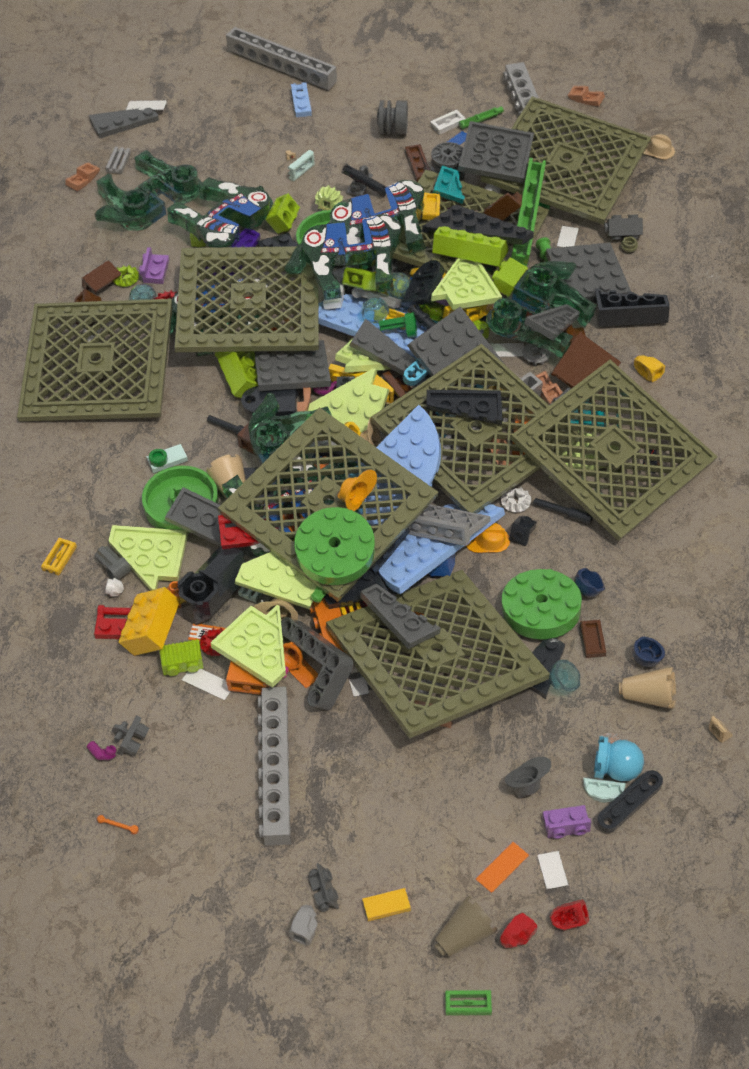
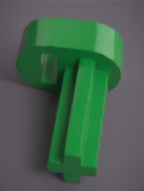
[379,312,417,338]

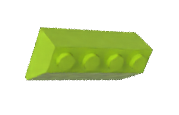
[432,226,508,267]
[215,351,258,398]

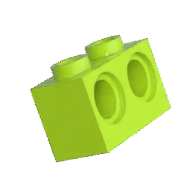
[265,193,300,234]

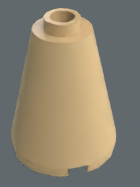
[206,454,246,499]
[619,667,676,709]

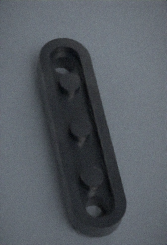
[597,770,663,833]

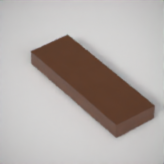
[405,144,431,183]

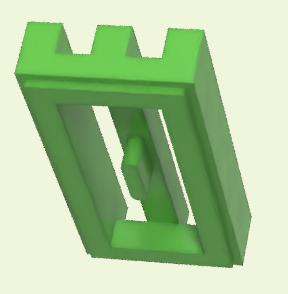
[445,990,492,1016]

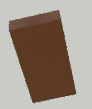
[580,619,606,658]

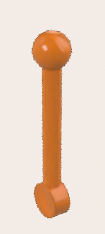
[97,815,139,835]

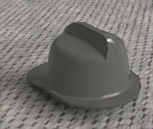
[505,757,551,798]

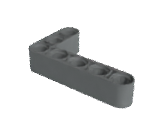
[281,617,353,710]

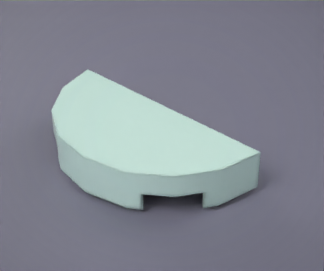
[583,778,626,803]

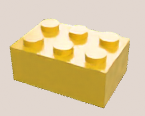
[118,587,180,656]

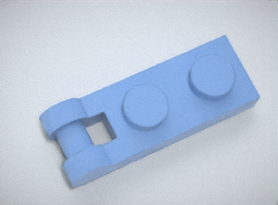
[291,82,312,118]

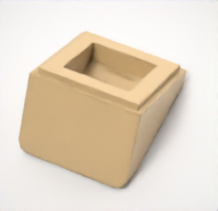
[709,716,733,743]

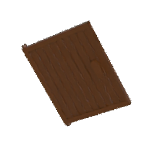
[551,331,621,402]

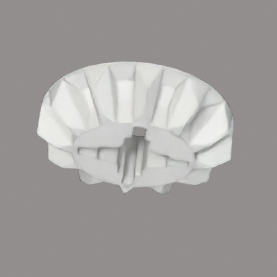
[501,487,531,512]

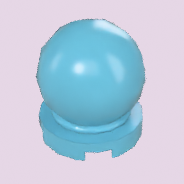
[594,736,644,782]

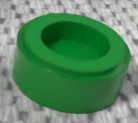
[149,449,168,467]

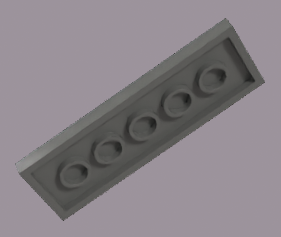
[165,487,271,560]

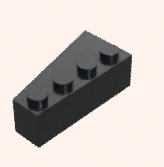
[594,288,670,327]

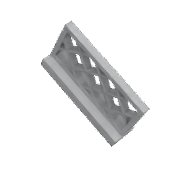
[409,504,490,546]

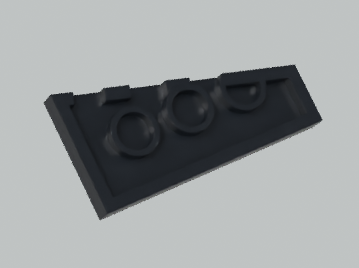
[426,390,503,425]

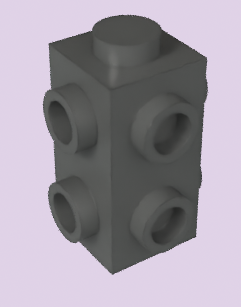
[604,214,643,239]

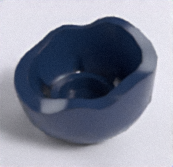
[574,568,605,598]
[632,636,665,667]

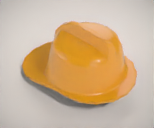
[337,470,377,511]
[466,523,510,553]

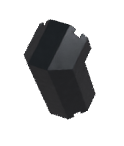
[178,546,250,625]

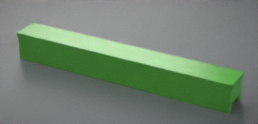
[511,158,546,267]

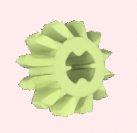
[315,185,343,210]

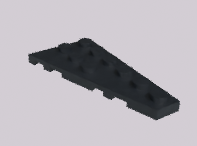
[422,205,534,245]

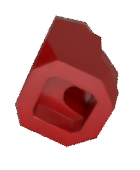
[550,899,589,930]
[500,912,538,948]

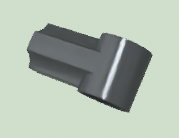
[94,546,132,580]

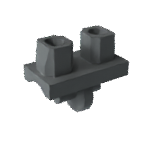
[112,715,149,756]

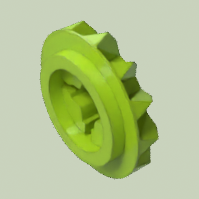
[113,265,139,287]

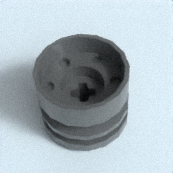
[377,100,408,135]
[431,142,465,181]

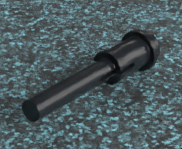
[207,415,244,436]
[533,498,593,525]

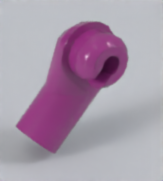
[312,381,337,396]
[87,741,117,760]

